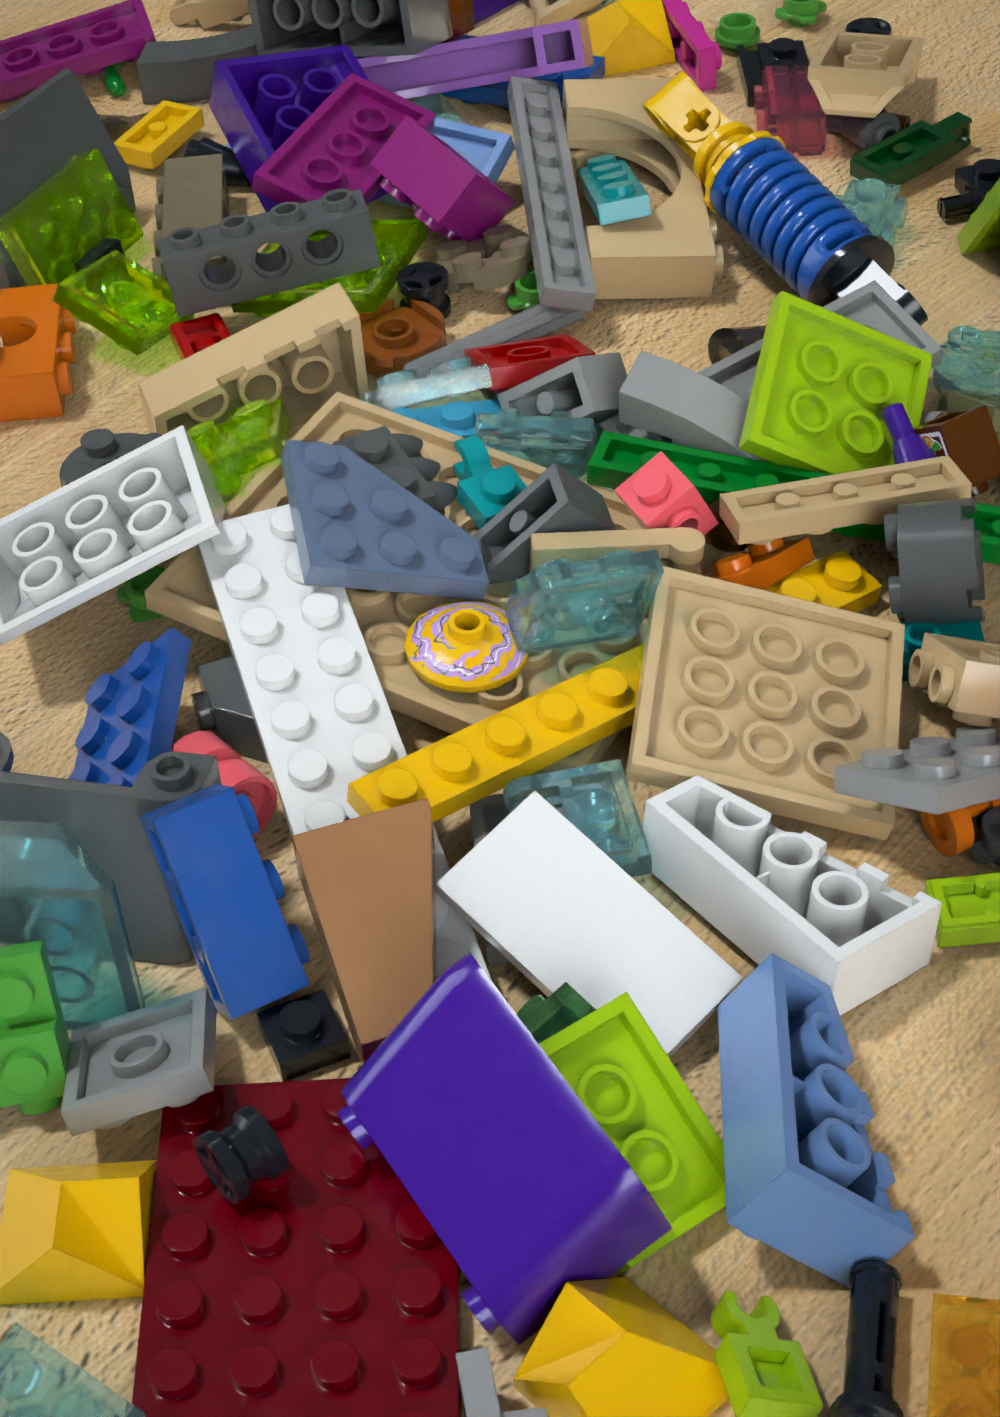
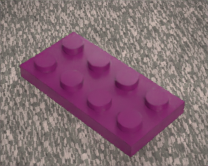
[0,0,156,103]
[252,73,436,204]

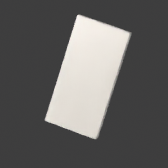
[435,791,743,1058]

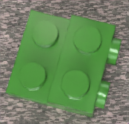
[0,939,70,1115]

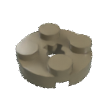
[435,225,534,293]

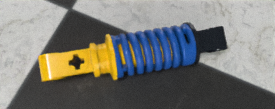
[642,71,928,326]

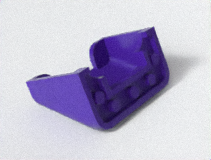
[337,953,672,1345]

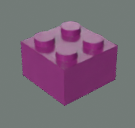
[370,115,516,242]

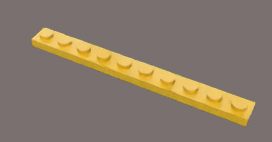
[347,549,883,823]

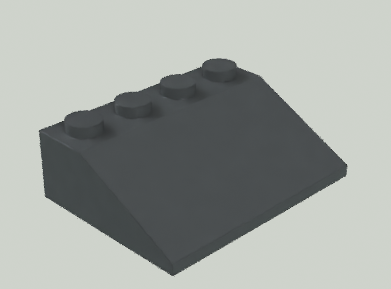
[0,68,136,289]

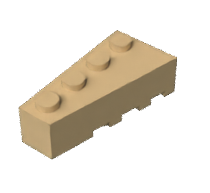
[138,282,370,452]

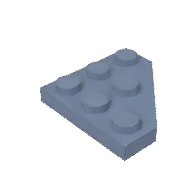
[281,439,489,600]

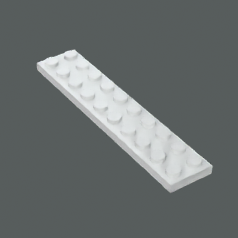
[197,504,493,983]

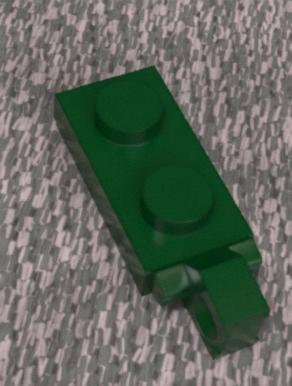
[850,112,972,193]

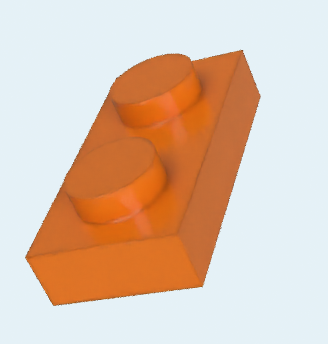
[708,537,815,590]

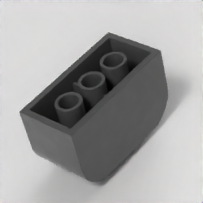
[248,0,453,57]

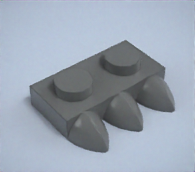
[333,425,457,512]

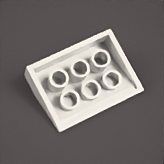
[0,425,225,646]

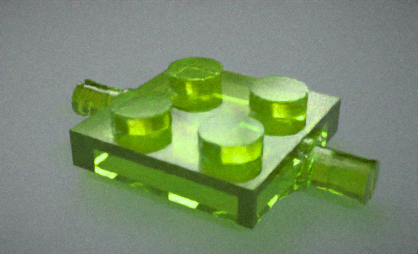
[187,398,291,496]

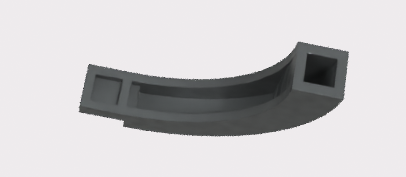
[136,25,258,104]

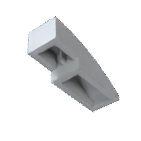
[619,351,773,463]

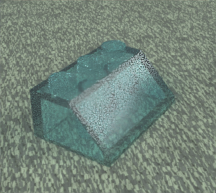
[0,821,146,1030]

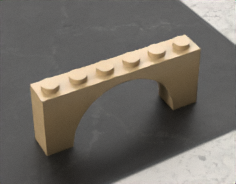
[562,78,724,300]

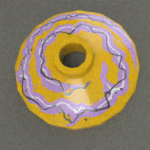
[404,601,530,693]

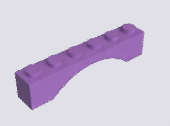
[357,17,595,99]

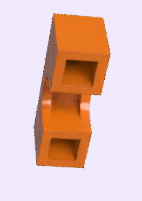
[0,283,79,422]

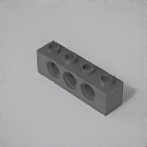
[158,189,381,317]

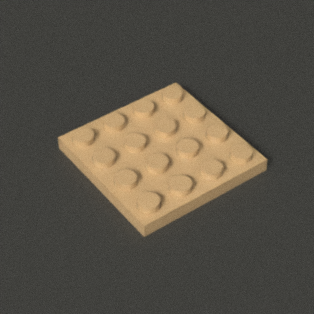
[625,565,905,841]

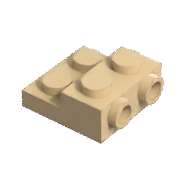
[908,632,1000,727]

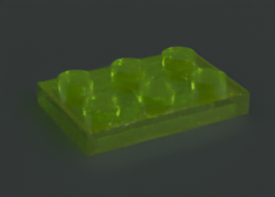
[0,148,144,302]

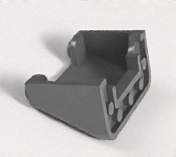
[0,732,222,965]

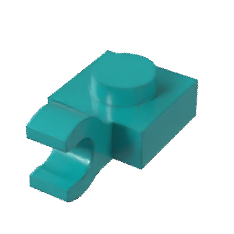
[453,435,527,529]

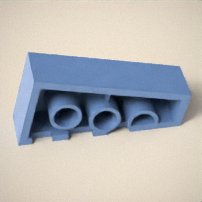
[718,953,915,1289]

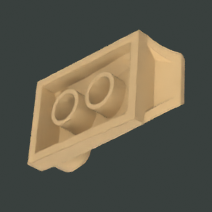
[807,31,923,118]

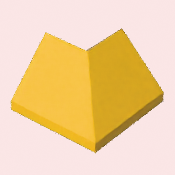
[587,0,675,77]
[0,1160,157,1305]
[513,1277,729,1417]

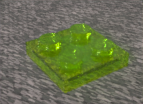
[53,250,195,356]

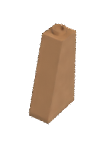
[292,798,437,1066]

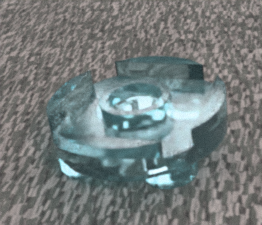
[932,326,1000,397]

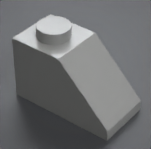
[497,352,627,448]

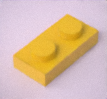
[114,100,205,170]

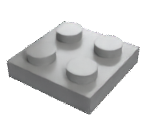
[61,987,217,1137]

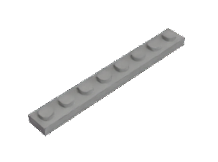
[507,76,596,312]

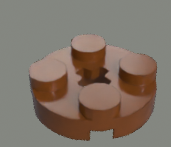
[357,299,447,384]

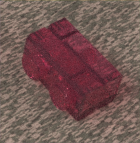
[753,65,826,156]

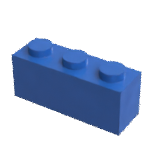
[139,784,310,1020]

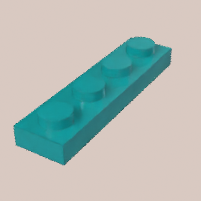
[577,154,652,225]

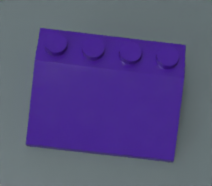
[209,45,388,212]

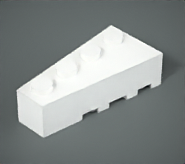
[639,775,942,1016]

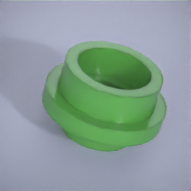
[715,13,760,53]

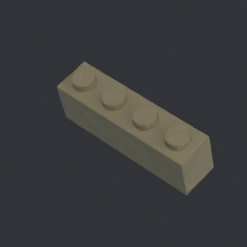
[152,153,229,307]

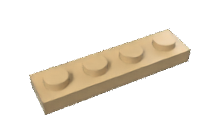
[719,455,972,545]

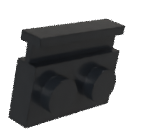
[737,38,815,107]

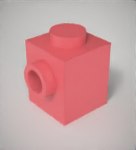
[614,451,719,535]

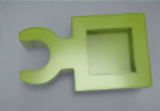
[711,1290,824,1417]

